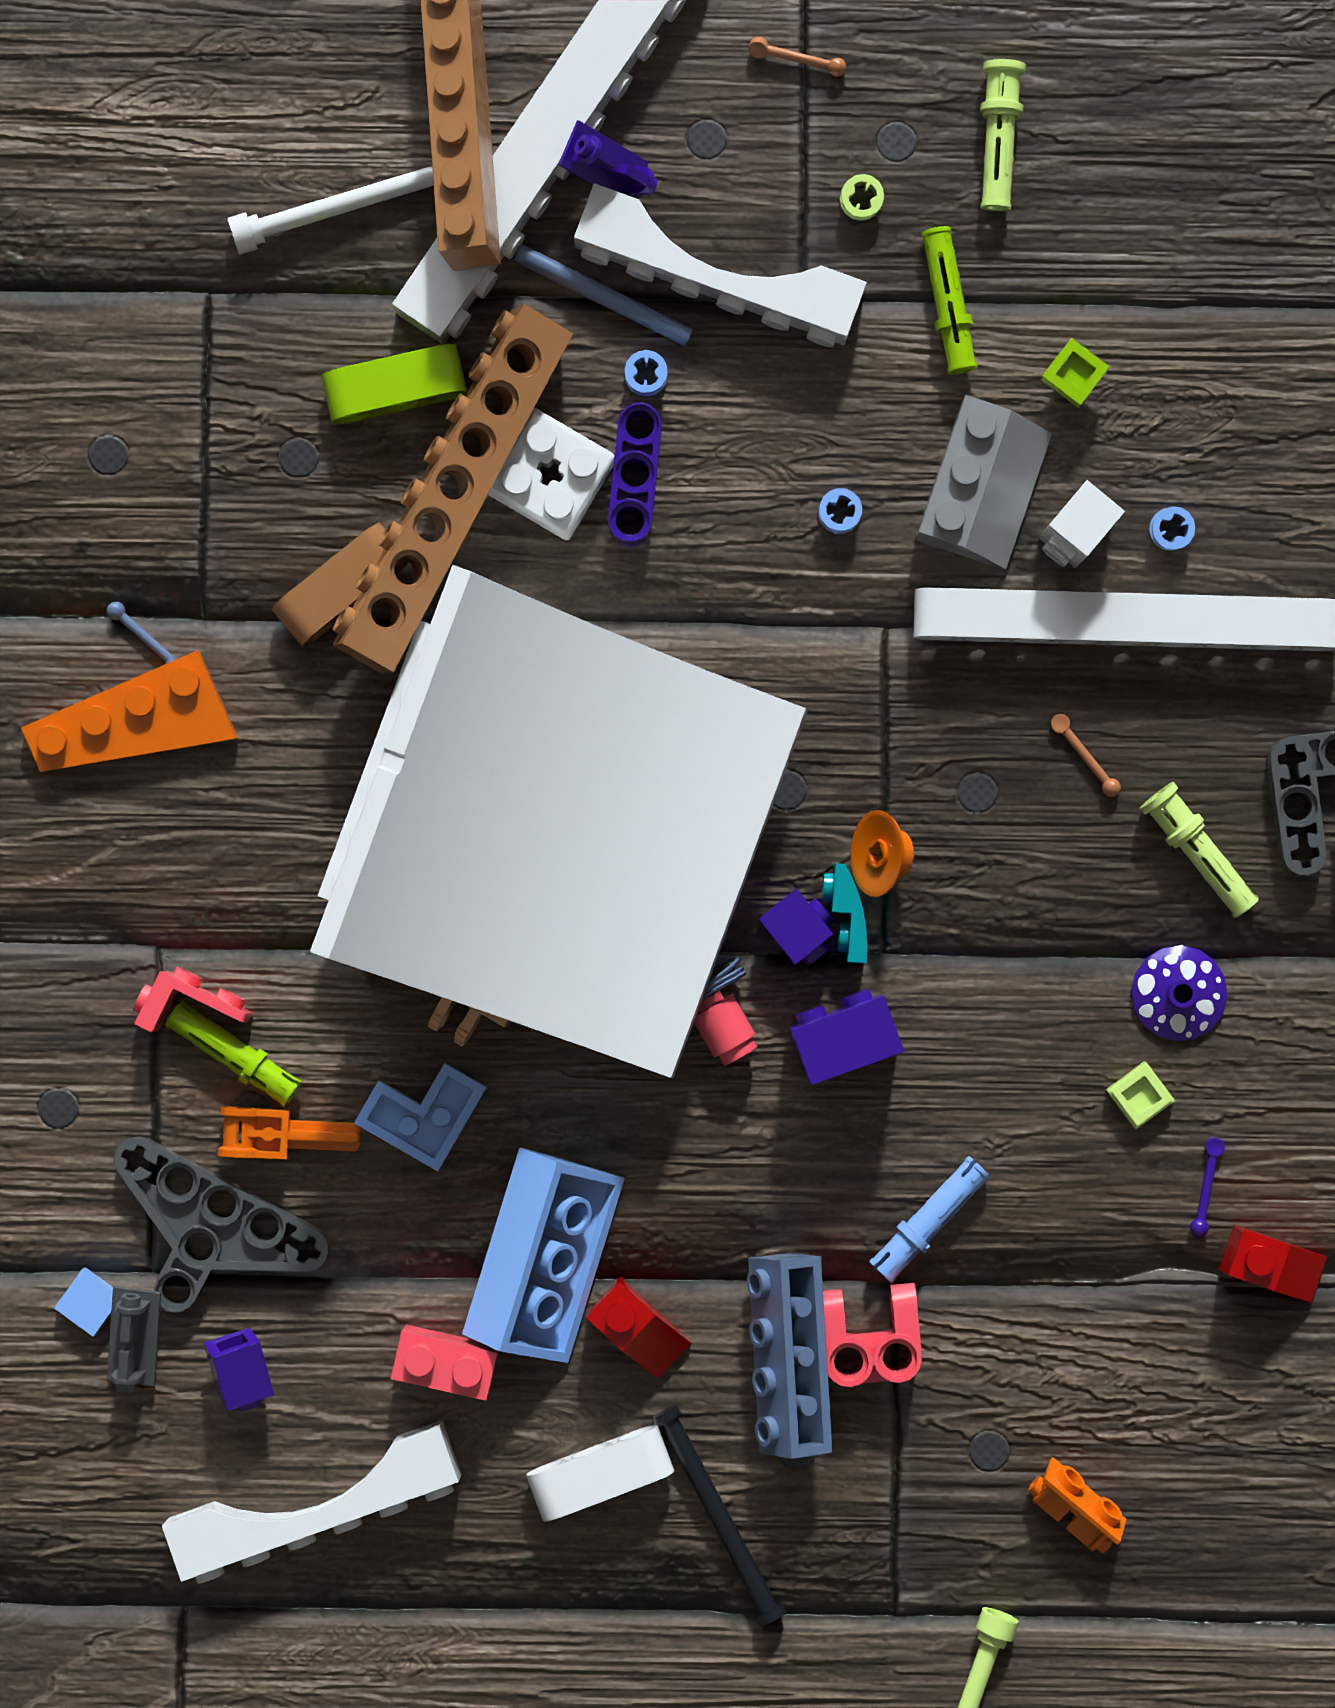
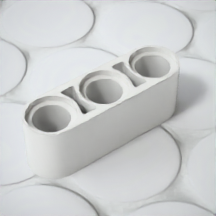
[526,1425,675,1522]

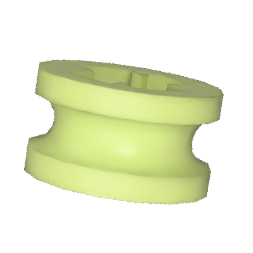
[840,174,884,221]

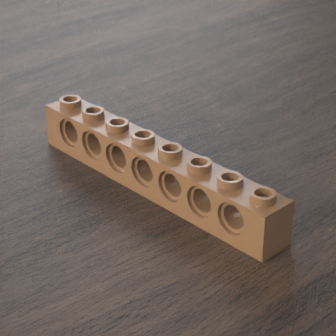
[332,304,573,674]

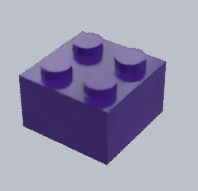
[788,989,905,1085]

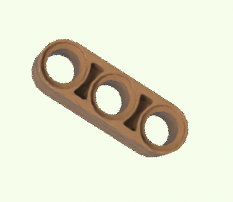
[272,522,409,647]

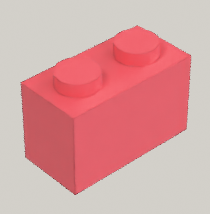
[391,1324,499,1401]

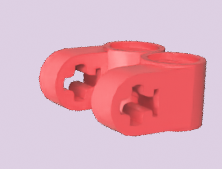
[823,1283,922,1387]

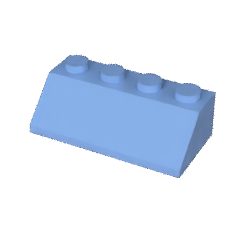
[462,1147,625,1363]

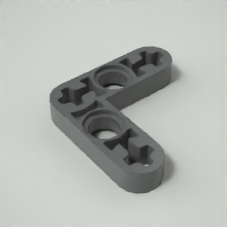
[1266,731,1335,876]

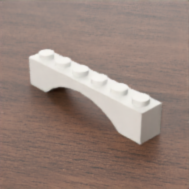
[574,183,867,347]
[162,1420,462,1584]

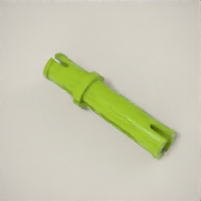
[921,226,978,375]
[165,1000,302,1107]

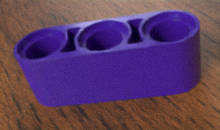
[608,402,662,548]

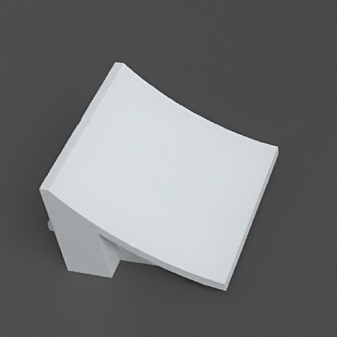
[310,565,807,1078]

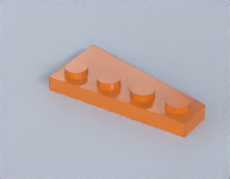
[21,650,239,772]

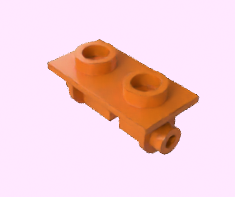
[1027,1457,1127,1554]

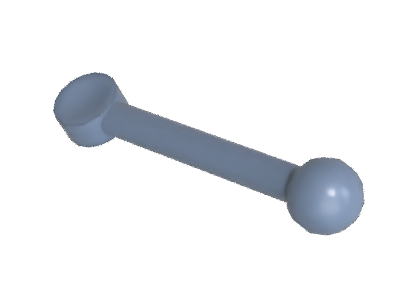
[107,601,178,664]

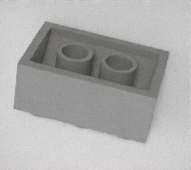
[915,395,1052,570]

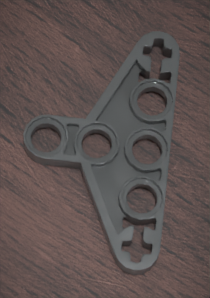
[114,1136,331,1313]

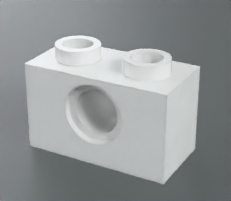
[1038,480,1125,568]

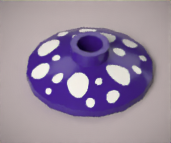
[1131,945,1228,1041]

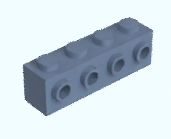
[747,1253,832,1459]

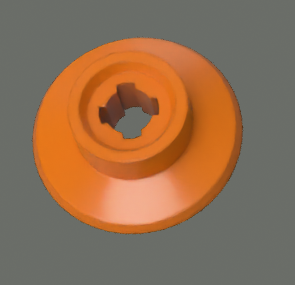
[851,810,914,897]

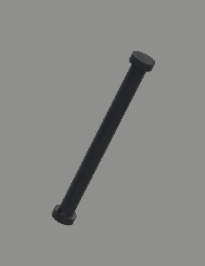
[652,1404,786,1626]

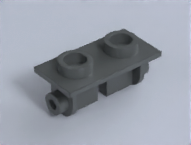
[107,1286,161,1393]

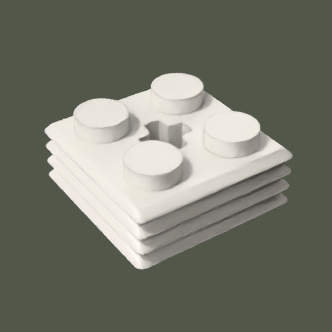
[488,408,615,540]

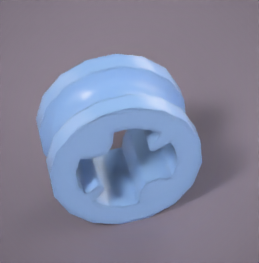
[624,350,668,397]
[818,488,862,534]
[1149,506,1196,551]

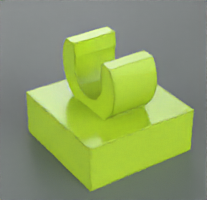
[1040,338,1110,408]

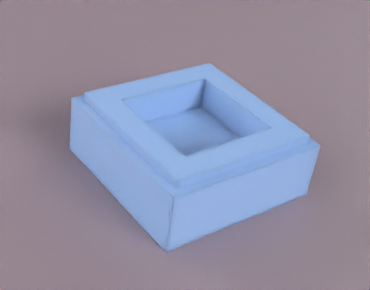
[54,1267,113,1336]

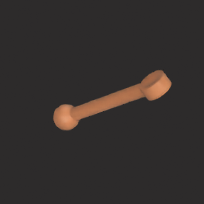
[749,37,847,77]
[1050,714,1121,797]

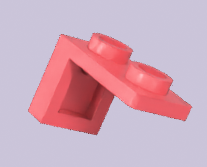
[133,967,253,1032]

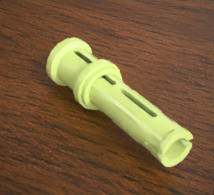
[980,59,1026,211]
[1140,782,1259,918]

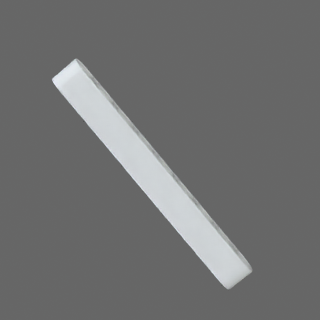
[913,588,1335,651]

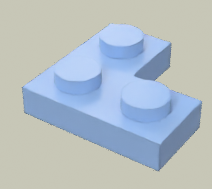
[354,1063,487,1171]

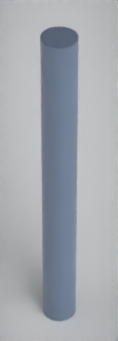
[514,244,694,347]

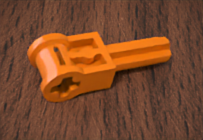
[217,1106,361,1160]

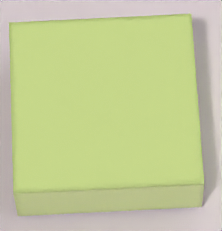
[1106,1061,1175,1130]

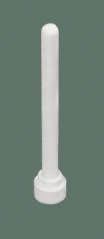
[228,166,434,255]

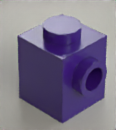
[757,888,834,966]
[203,1327,274,1411]

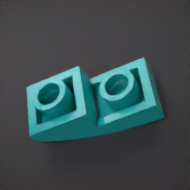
[822,863,868,963]

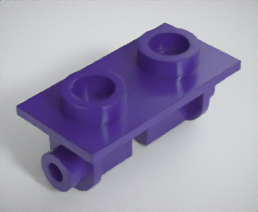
[558,120,657,198]

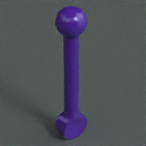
[1190,1138,1225,1238]

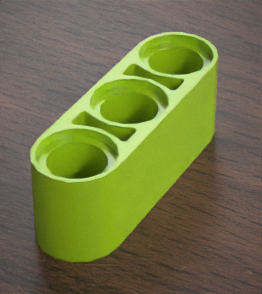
[321,344,467,424]

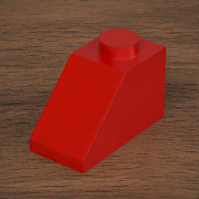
[1218,1224,1327,1303]
[586,1276,691,1379]

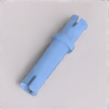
[869,1156,991,1283]

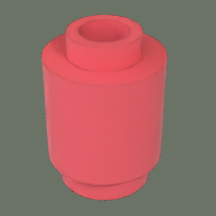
[694,990,758,1066]

